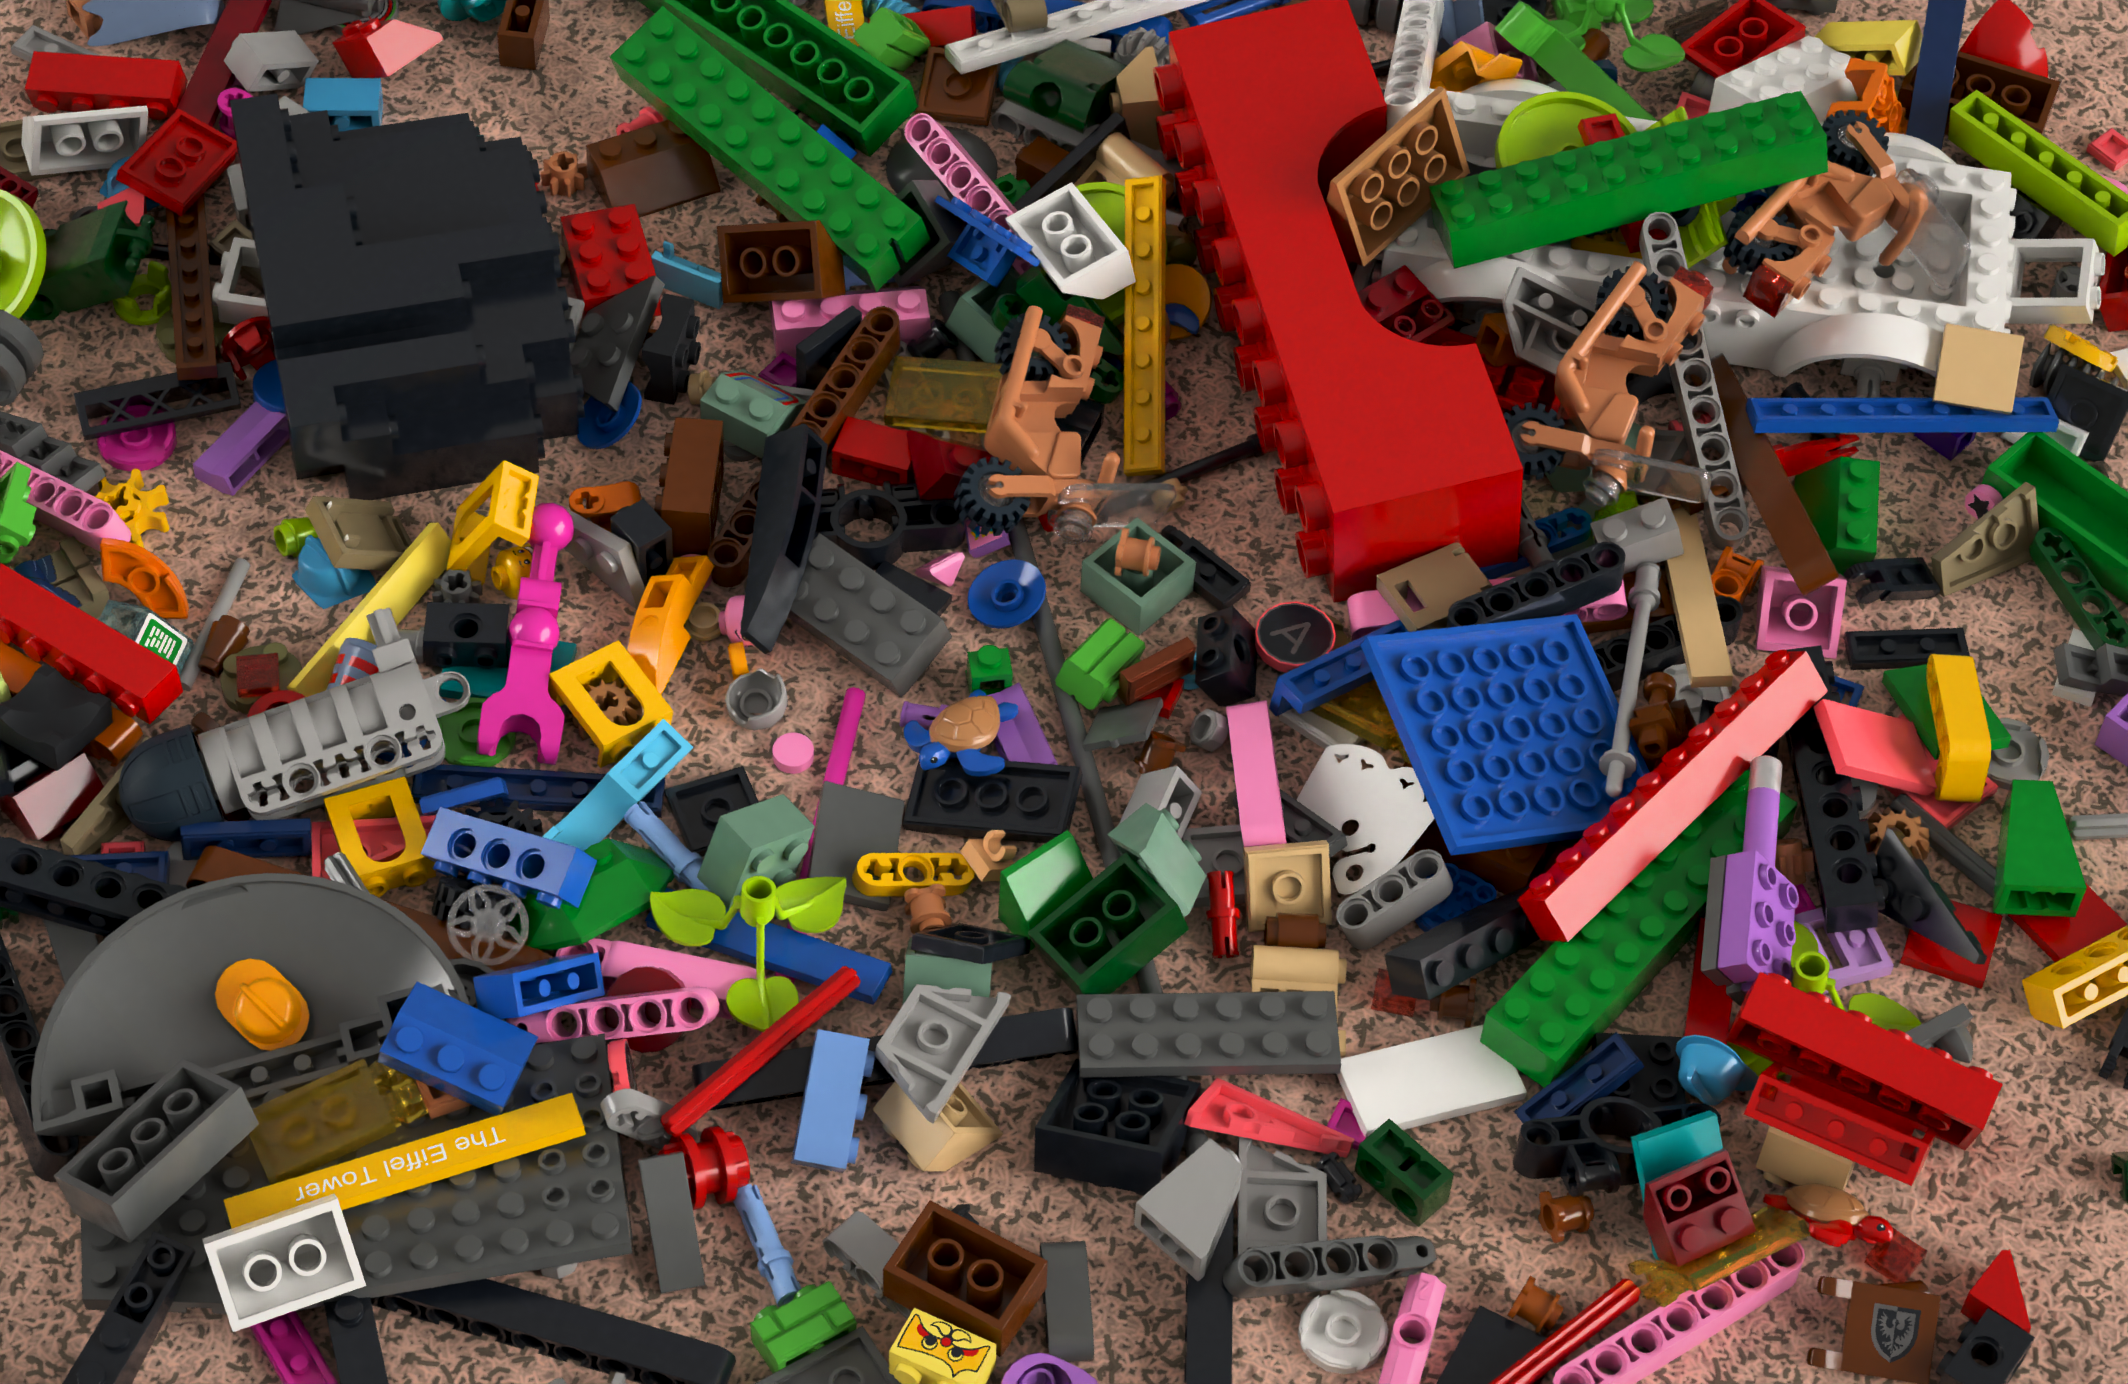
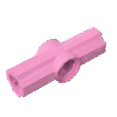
[1378,1272,1446,1384]

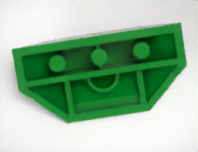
[507,838,674,950]

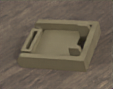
[305,496,412,571]
[1376,542,1493,632]

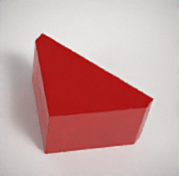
[1960,1249,2031,1333]

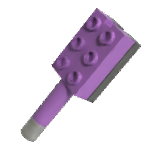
[1701,755,1799,1007]

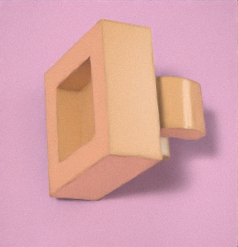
[960,830,1017,882]

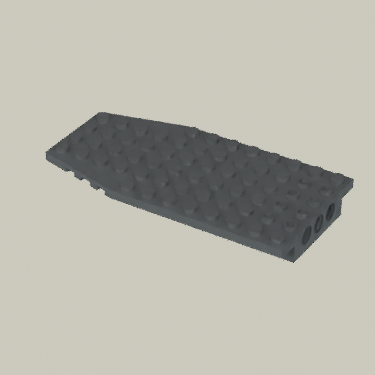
[81,1033,633,1314]

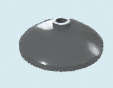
[886,126,998,200]

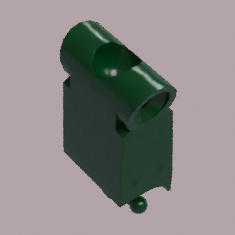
[1003,39,1126,134]
[21,200,155,321]

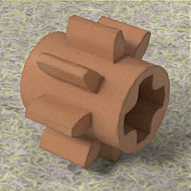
[540,151,588,198]
[1775,838,1814,885]

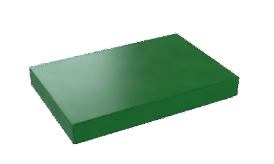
[1882,664,2011,760]

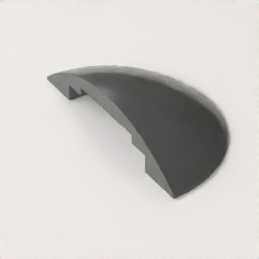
[31,873,470,1136]

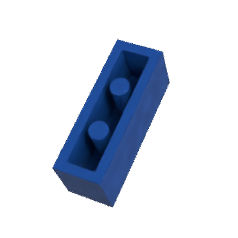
[473,952,605,1019]

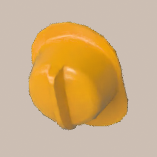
[215,958,310,1051]

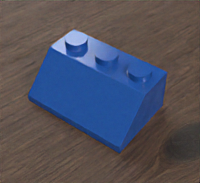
[378,981,538,1116]

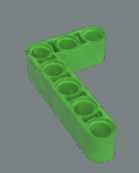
[1495,0,1657,121]

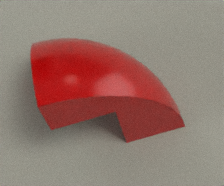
[1960,0,2048,78]

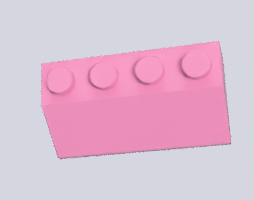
[768,286,930,357]

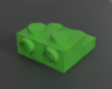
[0,462,37,566]

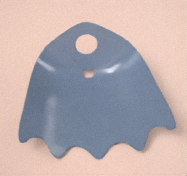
[82,0,225,46]

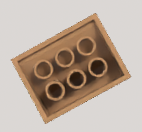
[1326,86,1470,267]

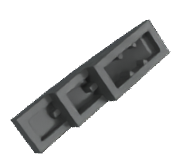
[0,411,106,492]
[2053,642,2128,696]

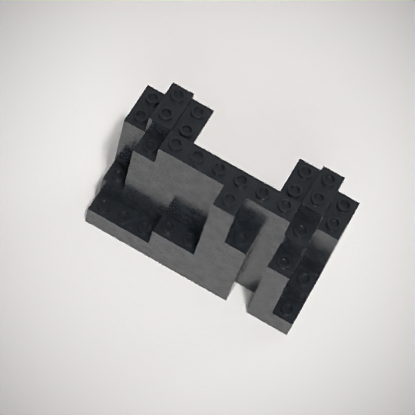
[230,94,585,500]

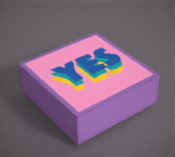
[965,519,1010,558]

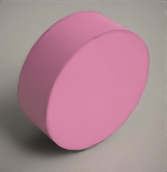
[772,733,814,774]

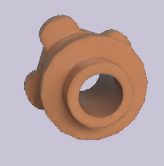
[1114,528,1161,577]
[904,884,952,934]

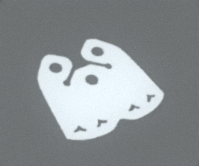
[1297,744,1435,895]

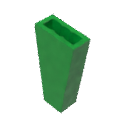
[1992,779,2087,917]

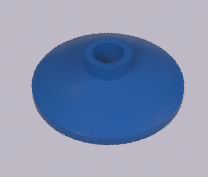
[577,382,642,449]
[968,559,1046,629]

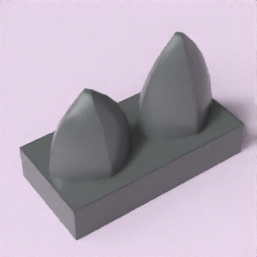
[1905,1003,1973,1063]

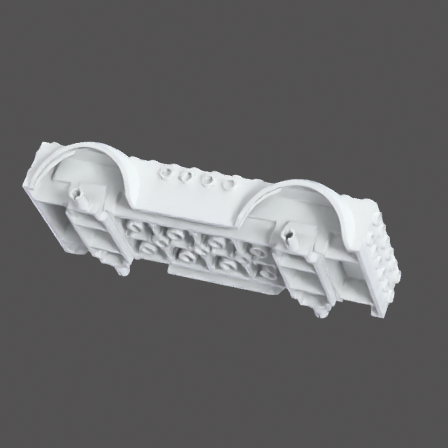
[1372,78,2017,398]

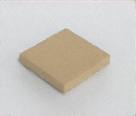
[1932,323,2025,415]
[1243,840,1332,932]

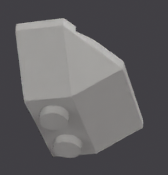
[1502,266,1636,377]

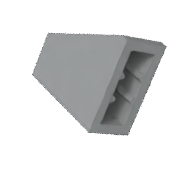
[1134,1138,1243,1281]

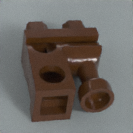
[1629,672,1697,772]

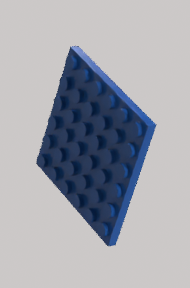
[1361,614,1650,856]

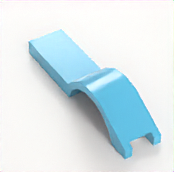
[542,718,693,851]

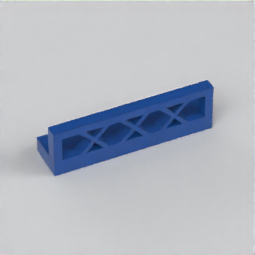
[1269,619,1409,716]

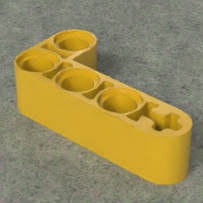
[1926,654,1991,803]

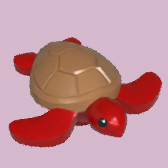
[1763,1184,1893,1247]

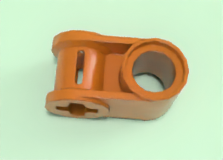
[569,481,642,532]
[1711,545,1764,605]

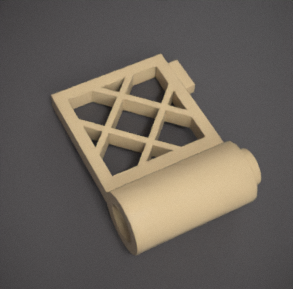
[1074,132,1174,200]
[1250,945,1347,1057]

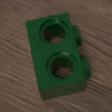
[1354,1119,1454,1227]

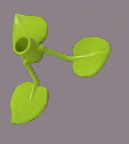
[650,876,847,1032]
[1727,920,1922,1079]

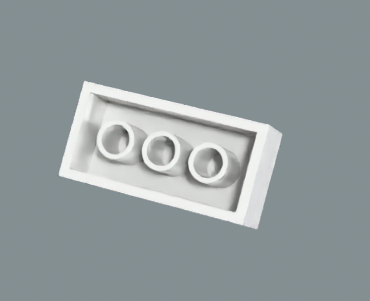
[1708,35,1858,121]

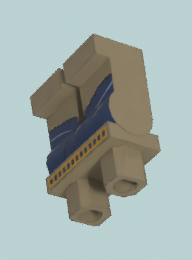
[9,536,111,643]

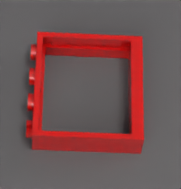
[1744,1061,1938,1186]

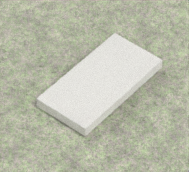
[1336,1025,1527,1138]

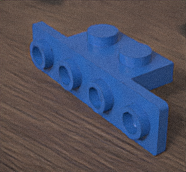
[934,195,1041,288]

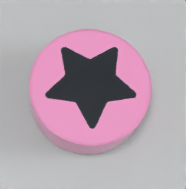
[1965,484,2003,519]

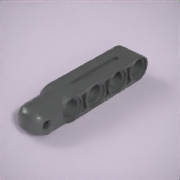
[1223,1235,1437,1299]

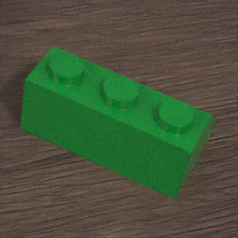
[1794,456,1880,580]

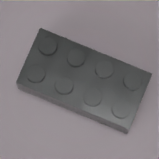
[787,533,952,697]
[54,1059,259,1243]

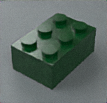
[1028,852,1189,995]

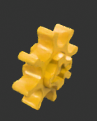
[78,469,169,557]

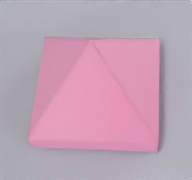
[914,551,965,587]

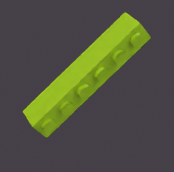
[1948,90,2128,257]

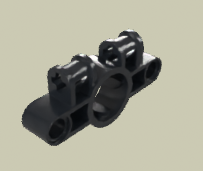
[813,481,966,571]
[1512,1096,1722,1197]

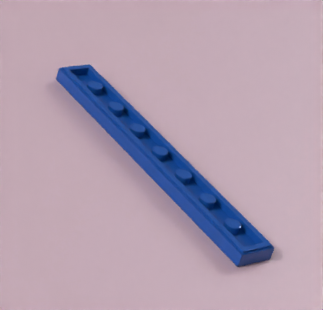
[1745,397,2059,433]

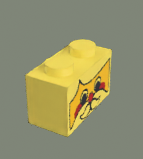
[889,1308,997,1384]

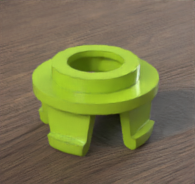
[113,260,172,325]

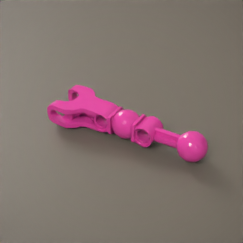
[476,503,574,765]

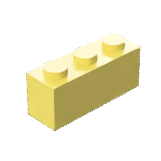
[1815,20,1923,75]

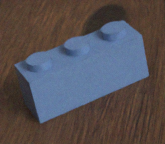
[791,1029,875,1173]

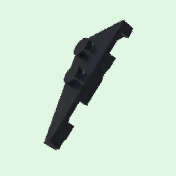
[1873,828,1987,964]

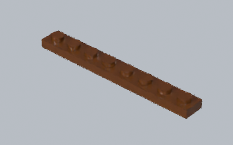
[166,193,218,380]

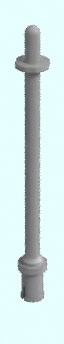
[1599,562,1662,797]

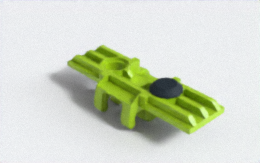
[1644,106,1737,268]

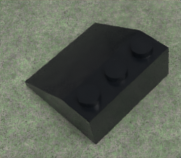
[1034,1058,1201,1196]

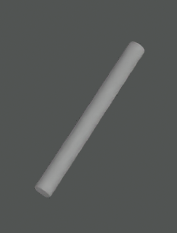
[179,558,250,691]

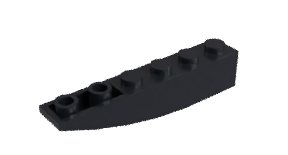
[740,423,828,654]
[1384,886,1540,1001]
[62,1231,195,1384]

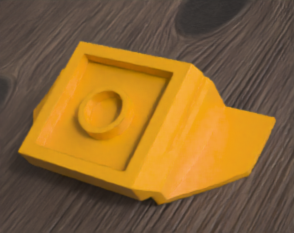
[1430,40,1523,93]

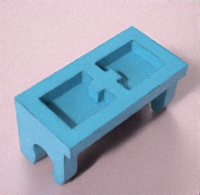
[651,241,724,309]

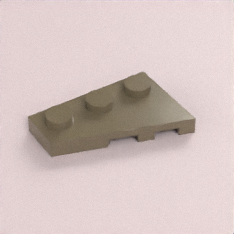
[1931,482,2039,597]
[60,736,150,855]

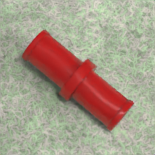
[1206,871,1240,959]

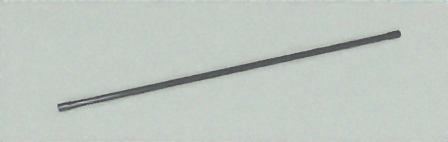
[938,290,1209,1158]

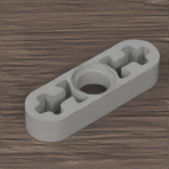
[600,1089,698,1150]

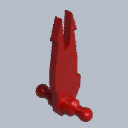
[1772,434,1860,477]

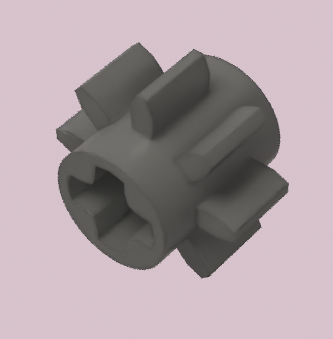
[432,569,483,603]

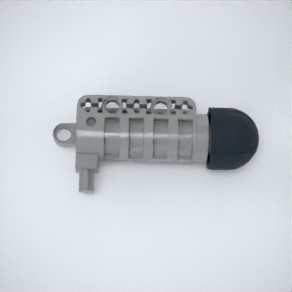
[119,608,471,842]

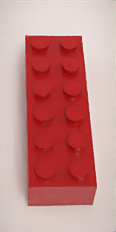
[1726,972,2003,1150]

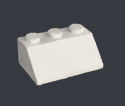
[21,106,148,176]
[1005,182,1136,300]
[202,1193,366,1332]

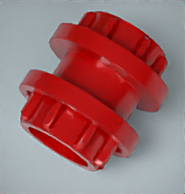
[657,1126,750,1210]

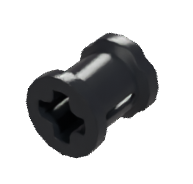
[907,319,958,368]

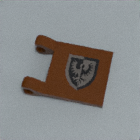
[1807,1276,1941,1384]

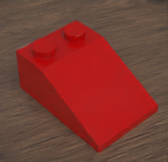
[1681,0,1806,78]

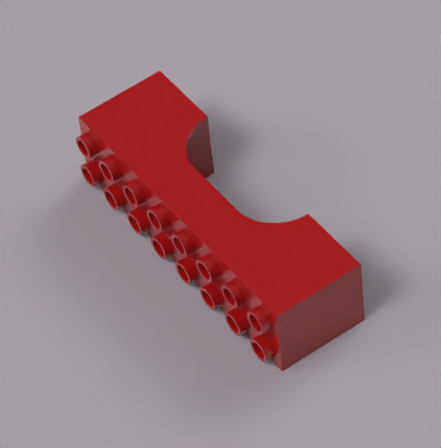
[1153,0,1523,603]

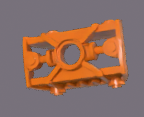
[1826,58,1909,135]

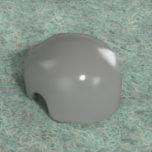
[725,668,788,731]

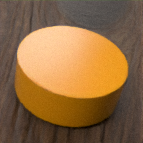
[727,641,749,680]

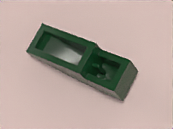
[1016,264,1124,355]

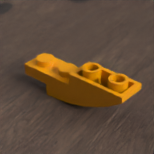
[624,555,714,694]

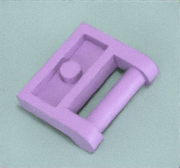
[1794,908,1894,994]

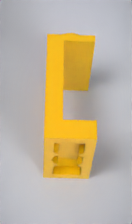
[446,460,539,585]
[548,640,673,768]
[323,776,436,897]

